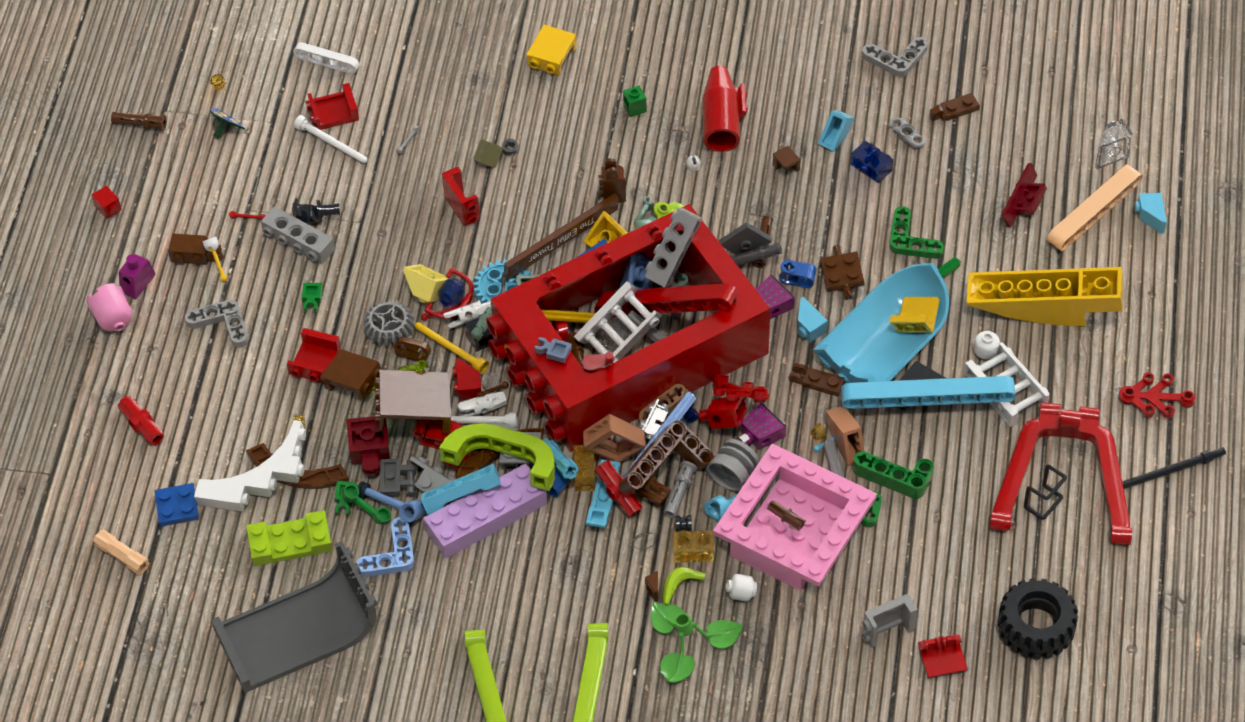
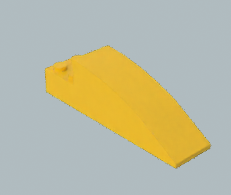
[967,267,1123,326]

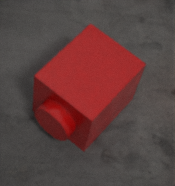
[91,185,122,219]

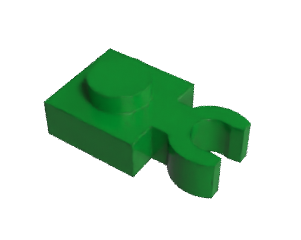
[302,283,323,313]
[334,481,358,516]

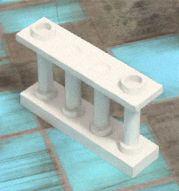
[574,281,663,368]
[964,342,1049,427]

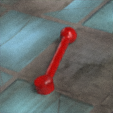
[229,211,266,220]
[421,304,459,321]

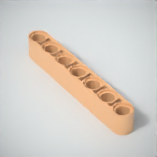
[1046,164,1143,251]

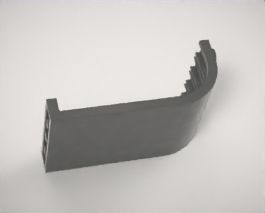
[211,541,378,693]

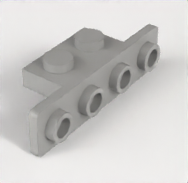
[410,456,456,506]

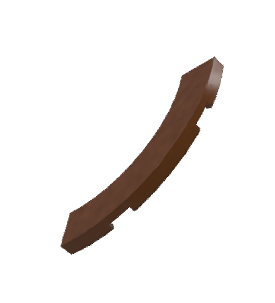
[456,428,544,479]
[246,443,349,489]

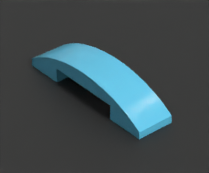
[586,459,620,528]

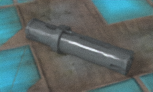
[730,242,782,266]

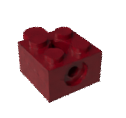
[347,416,390,476]

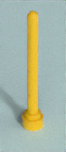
[414,322,489,374]

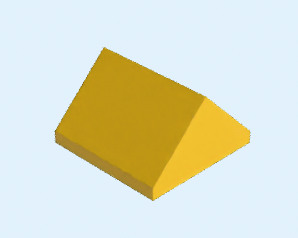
[583,211,627,247]

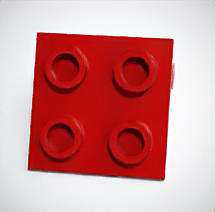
[917,634,968,678]

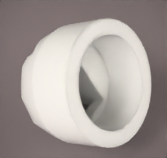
[686,155,701,171]

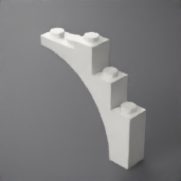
[194,420,306,512]

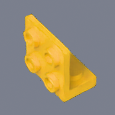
[889,297,940,333]

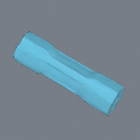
[543,438,579,480]

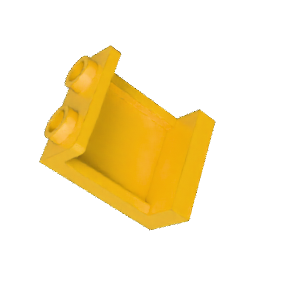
[527,25,577,76]

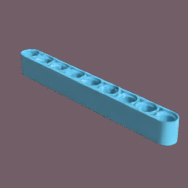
[841,376,1016,409]

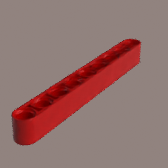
[594,283,738,317]

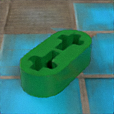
[861,491,882,528]

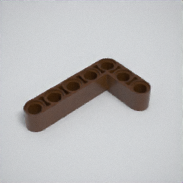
[619,420,714,495]

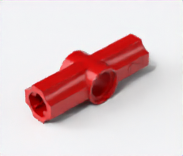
[117,396,164,446]
[594,460,643,518]

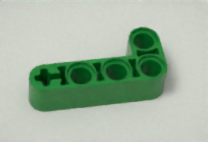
[853,451,934,499]

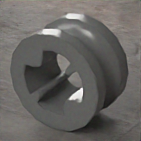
[502,139,518,156]

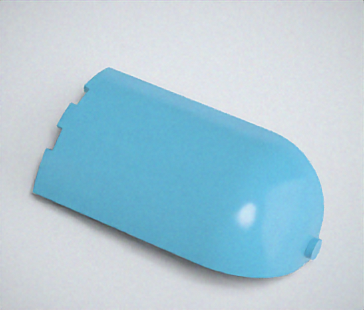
[813,263,949,383]

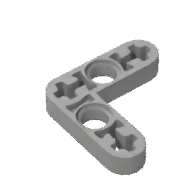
[862,37,928,77]
[185,300,248,348]

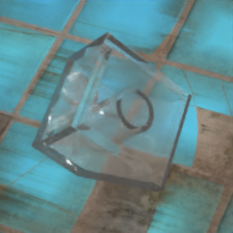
[1095,119,1133,169]

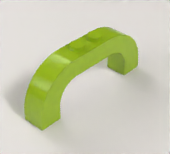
[439,423,555,491]

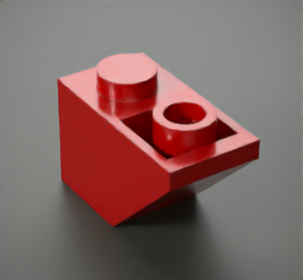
[452,359,482,401]

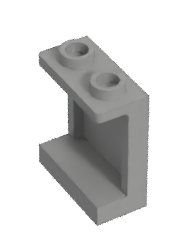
[861,594,918,648]

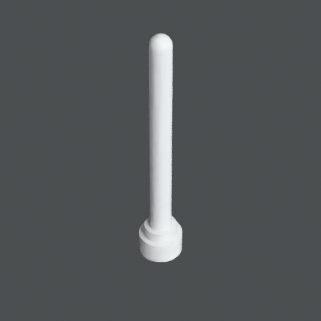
[294,115,368,163]
[451,413,518,428]

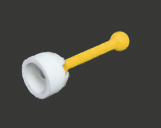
[203,237,227,282]

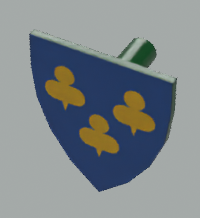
[210,108,245,138]

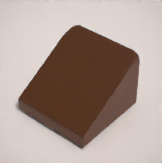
[645,571,658,602]

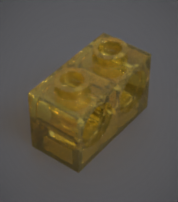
[574,445,595,491]
[673,530,714,563]

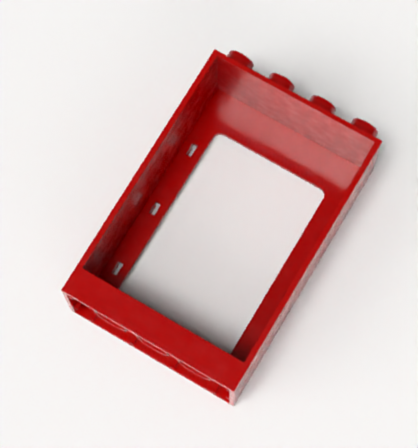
[486,204,770,452]

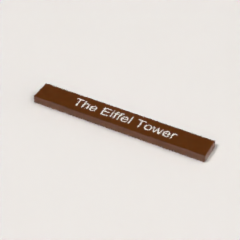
[503,194,619,280]

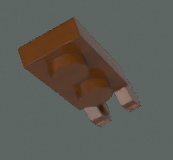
[788,363,845,397]

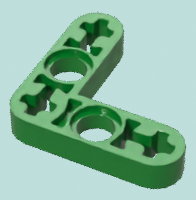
[889,206,944,259]

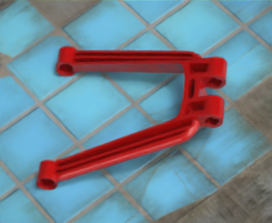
[990,402,1132,545]

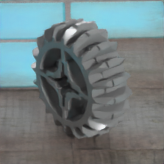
[363,299,415,347]

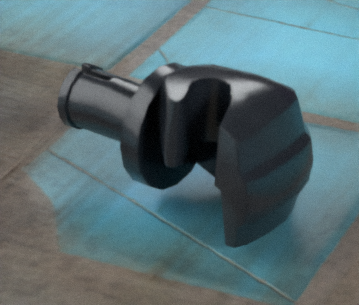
[292,198,340,225]

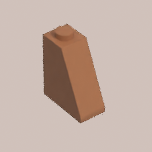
[826,406,865,466]

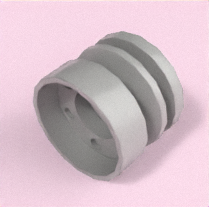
[707,439,760,492]

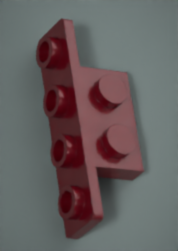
[1001,163,1047,227]

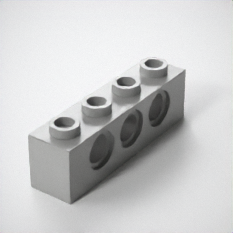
[261,206,335,264]
[645,208,703,287]

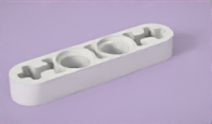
[293,42,360,74]

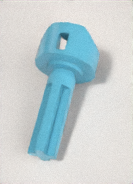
[704,494,737,522]

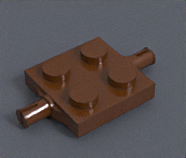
[820,245,865,300]

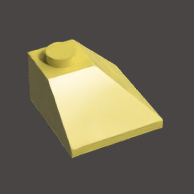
[403,264,452,304]

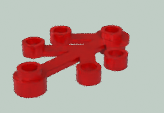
[1119,372,1195,419]
[713,375,770,403]

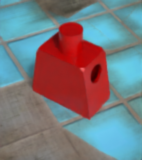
[699,397,748,429]

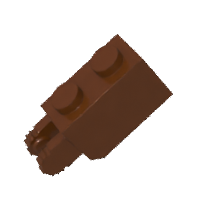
[598,158,626,203]
[168,233,224,265]

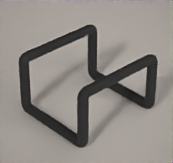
[1024,464,1067,520]

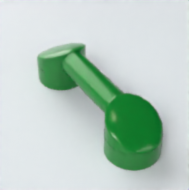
[342,484,391,524]

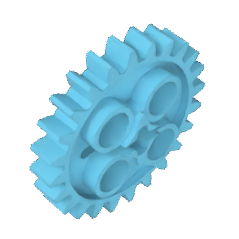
[473,259,531,304]

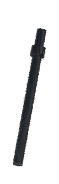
[1122,447,1226,489]

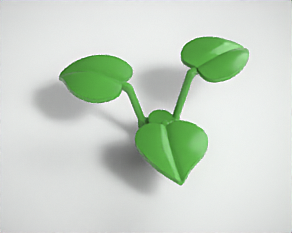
[651,602,743,683]

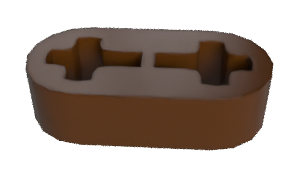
[394,337,431,361]

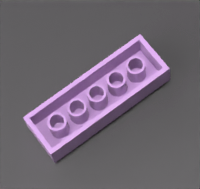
[423,463,547,559]

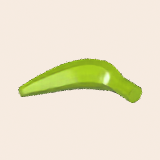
[663,567,706,605]

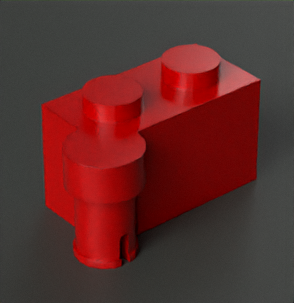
[412,419,463,450]

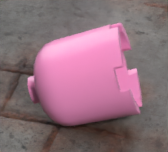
[86,283,132,332]

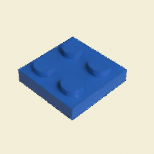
[154,483,199,527]

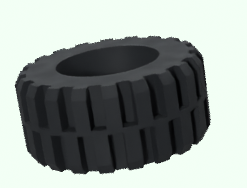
[998,578,1078,659]

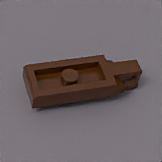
[929,93,980,121]

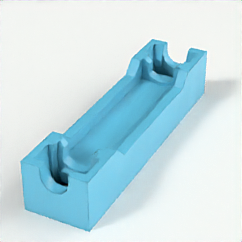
[421,464,501,515]

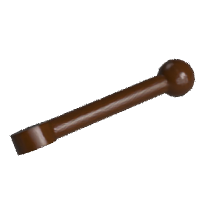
[477,381,509,397]

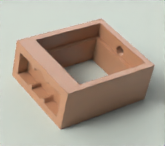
[583,414,645,463]

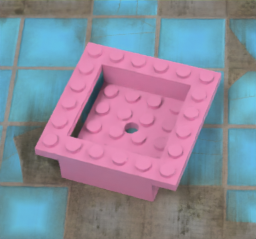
[713,444,877,591]

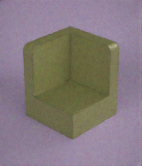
[473,139,503,168]

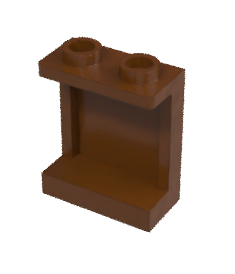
[321,349,382,401]

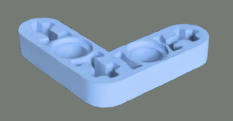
[357,517,414,577]

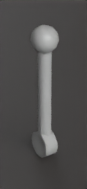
[396,125,419,154]

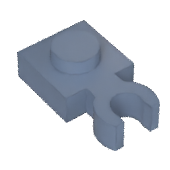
[535,337,572,363]

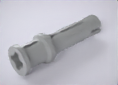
[663,461,697,518]

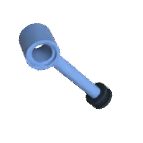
[357,481,426,522]

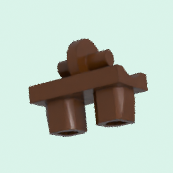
[635,476,671,507]

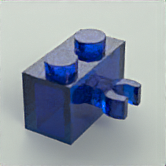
[850,141,893,184]

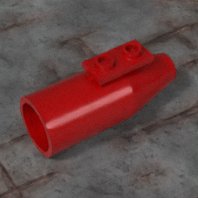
[702,65,748,152]

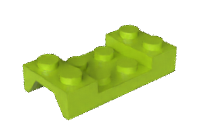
[246,510,333,566]

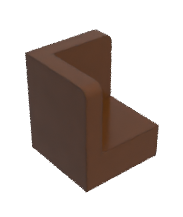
[772,146,800,172]

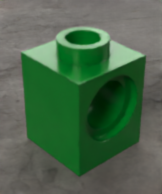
[623,85,647,117]

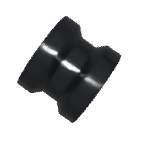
[675,515,692,535]

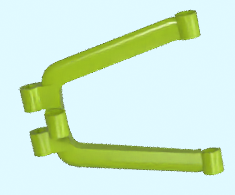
[465,623,609,722]

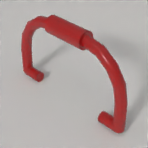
[424,268,474,319]

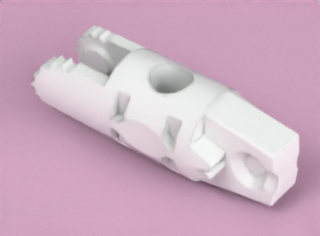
[443,301,491,329]
[457,392,507,416]

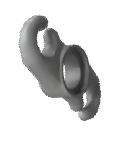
[888,117,926,148]

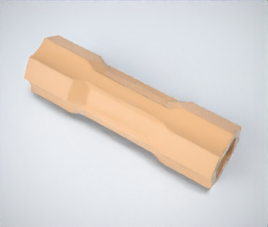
[93,530,150,575]

